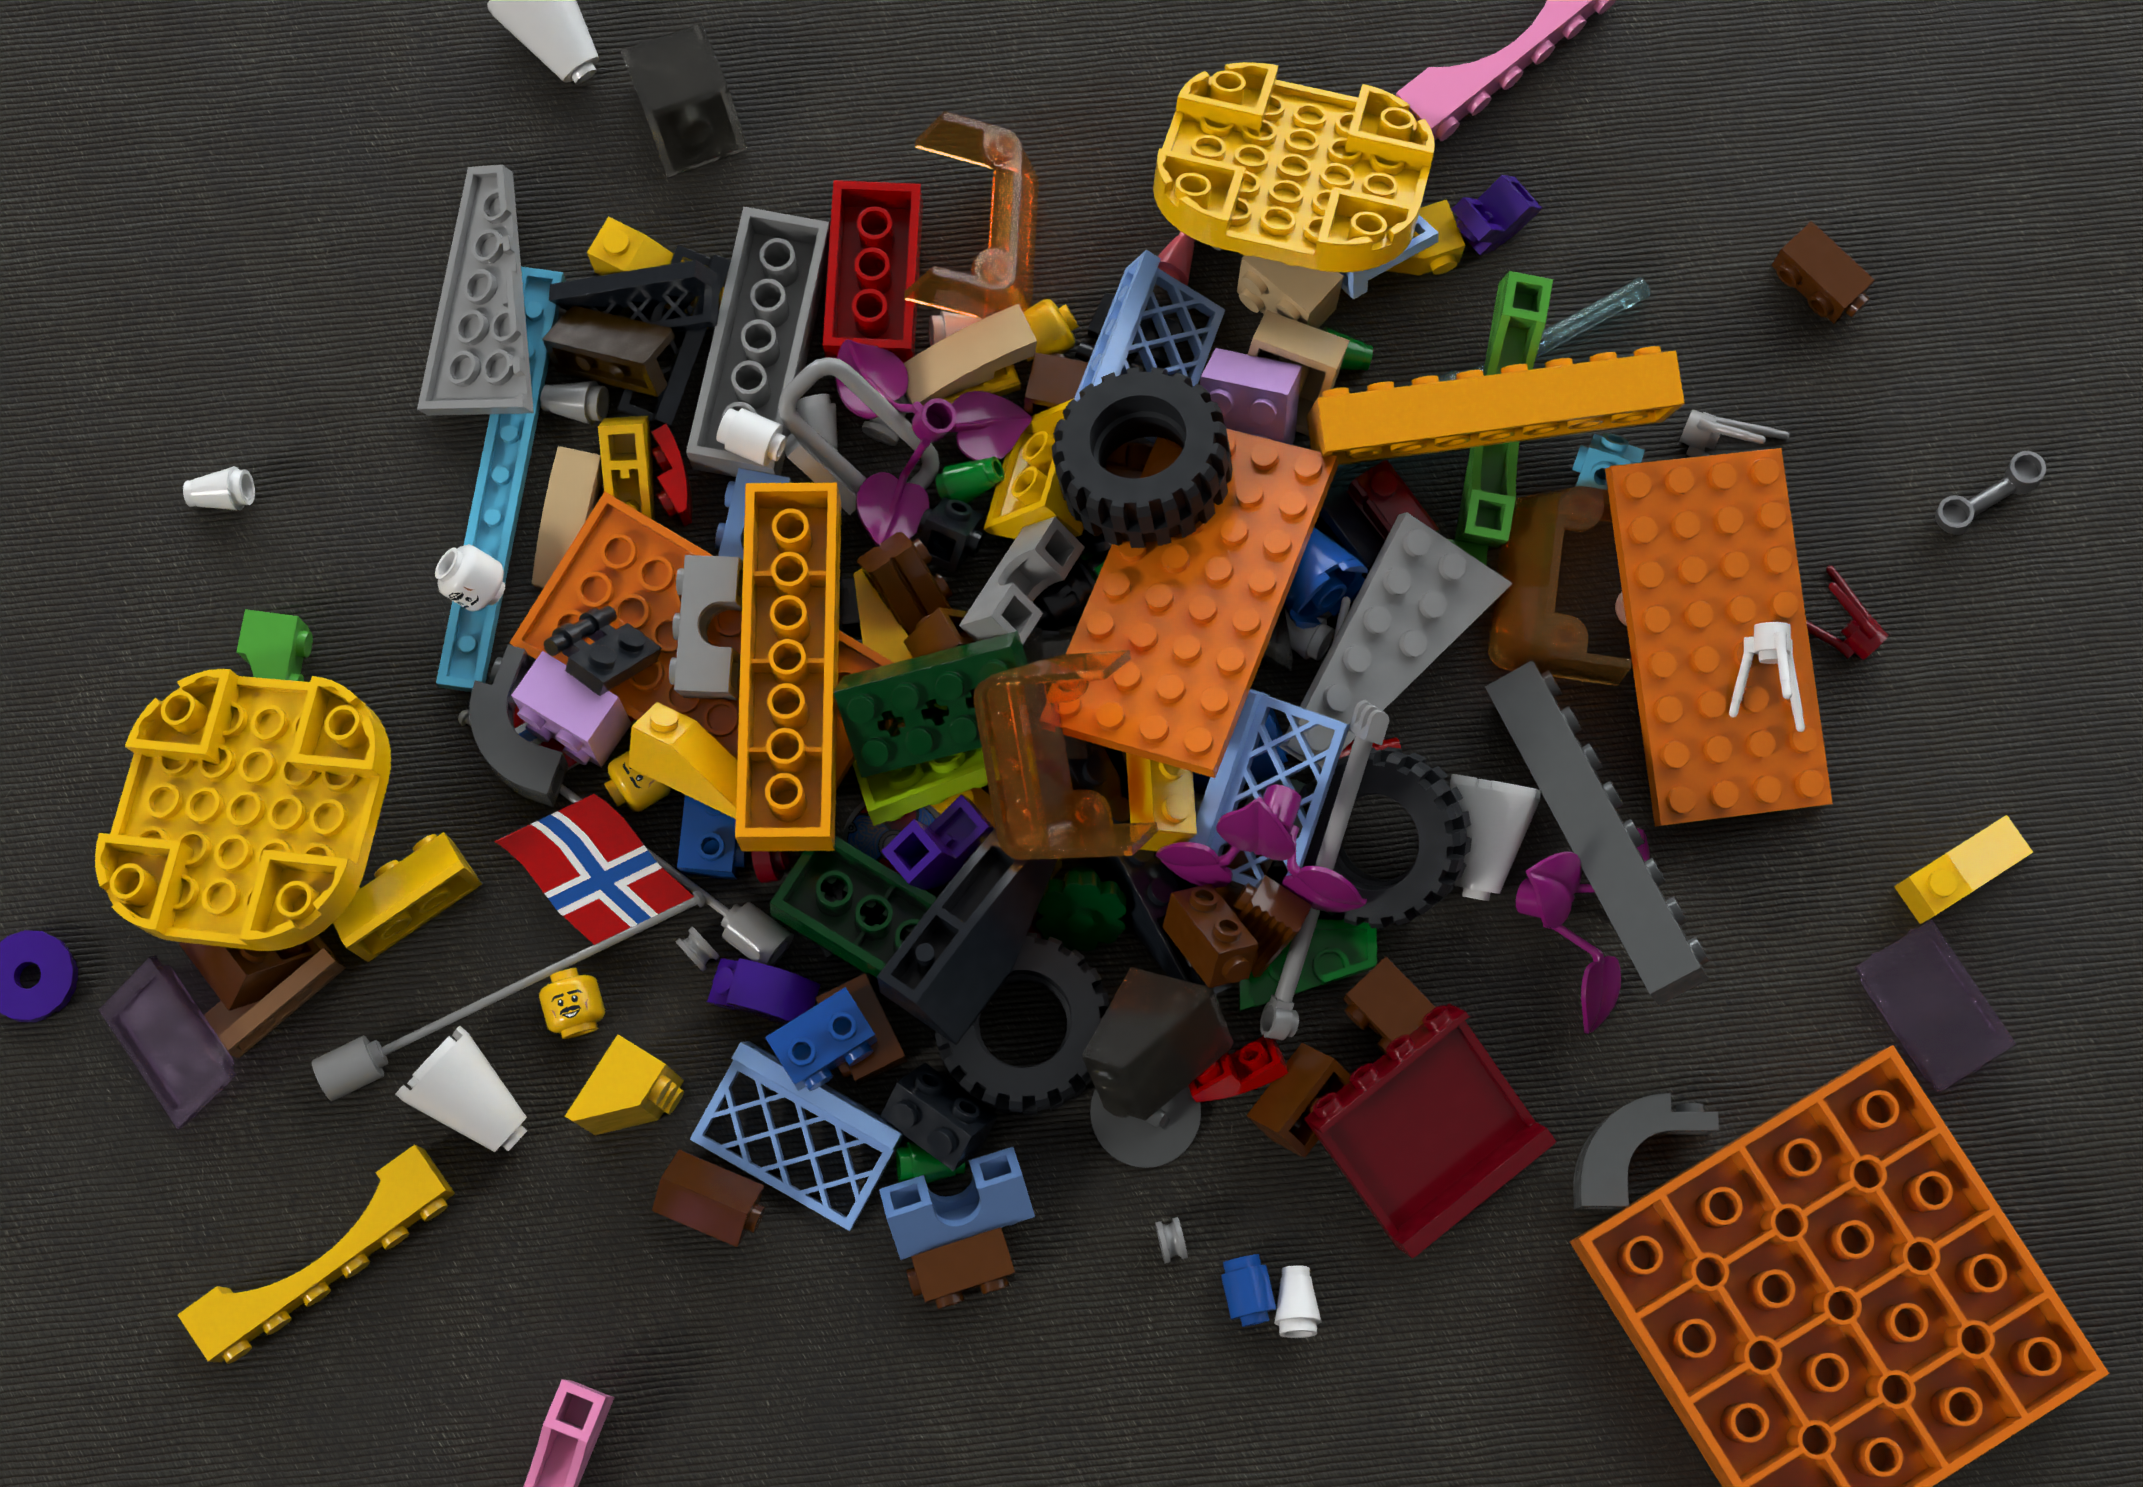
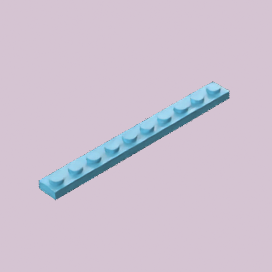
[436,266,566,692]

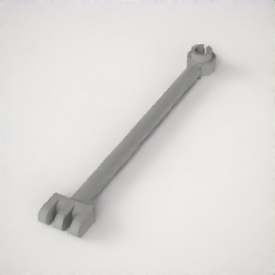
[1260,700,1389,1040]

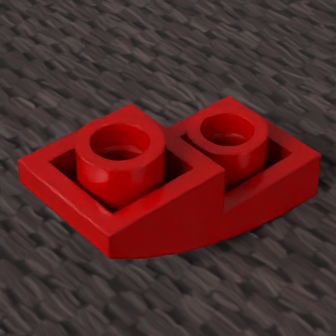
[651,423,693,527]
[1182,1036,1289,1102]

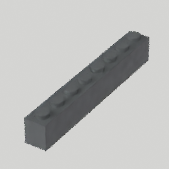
[1485,660,1710,1006]

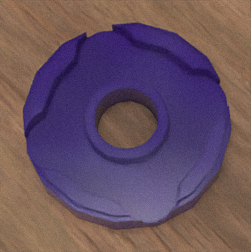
[0,930,78,1022]

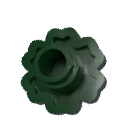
[1035,867,1127,951]

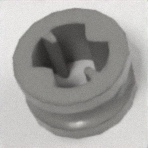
[675,926,720,972]
[1155,1217,1188,1263]

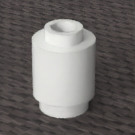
[716,408,787,466]

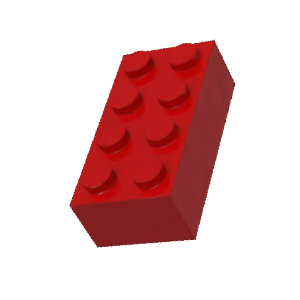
[823,180,923,364]

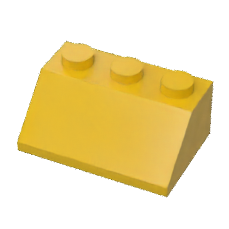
[984,399,1084,539]
[333,832,482,962]
[565,1034,684,1135]

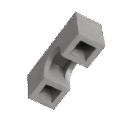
[959,517,1085,645]
[669,555,743,700]

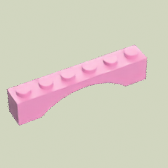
[1396,0,1616,141]
[523,1379,615,1487]

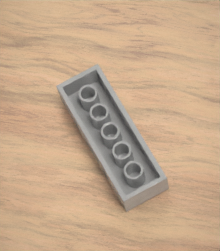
[686,206,830,477]

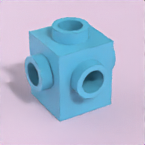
[1572,433,1645,501]

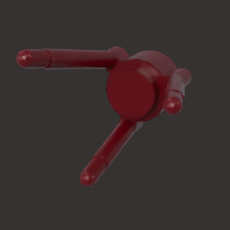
[1806,565,1889,660]

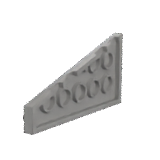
[417,165,534,416]
[1279,512,1513,769]

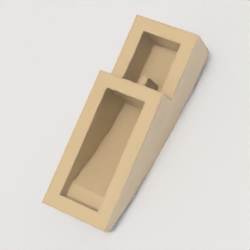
[904,303,1037,406]
[532,446,603,588]

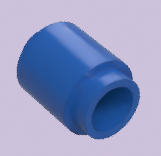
[1221,1254,1277,1327]

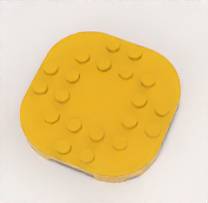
[1153,62,1435,272]
[95,669,391,951]

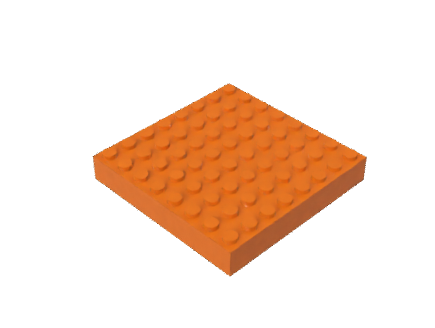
[1569,1045,2109,1487]

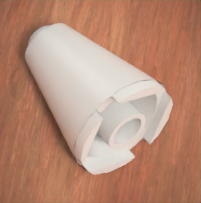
[487,0,599,85]
[1450,774,1541,901]
[395,1026,527,1152]

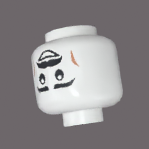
[435,544,505,612]

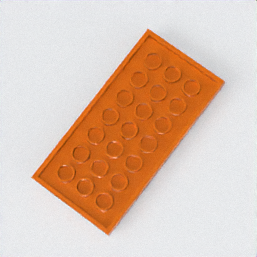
[1038,428,1338,778]
[1605,448,1833,827]
[510,491,894,790]

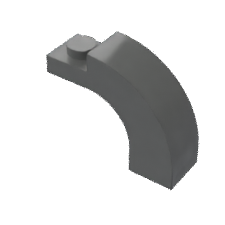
[469,644,569,807]
[1573,1093,1719,1210]

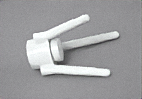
[1729,622,1805,732]

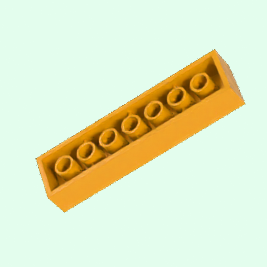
[1306,346,1685,465]
[735,483,841,851]

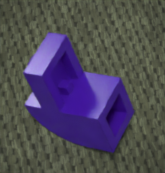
[1451,175,1543,255]
[881,794,995,890]
[707,958,821,1024]

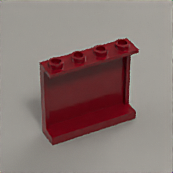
[1304,1003,1557,1259]

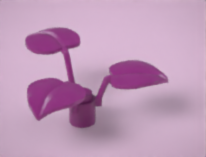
[835,339,1032,546]
[1156,785,1367,912]
[1516,828,1650,1034]

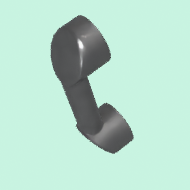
[1935,451,2046,535]

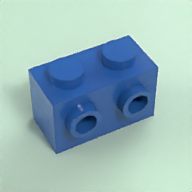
[677,795,748,880]
[765,987,877,1091]

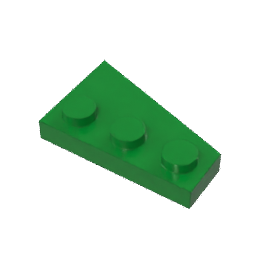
[1239,920,1377,1013]

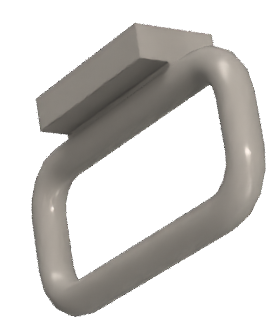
[778,357,940,515]

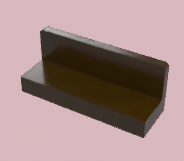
[542,306,675,397]

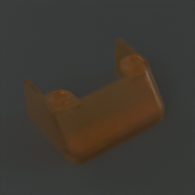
[904,111,1039,319]
[1488,486,1632,686]
[974,650,1158,860]

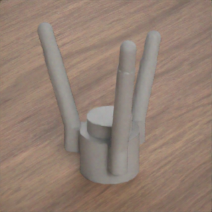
[1679,409,1789,457]

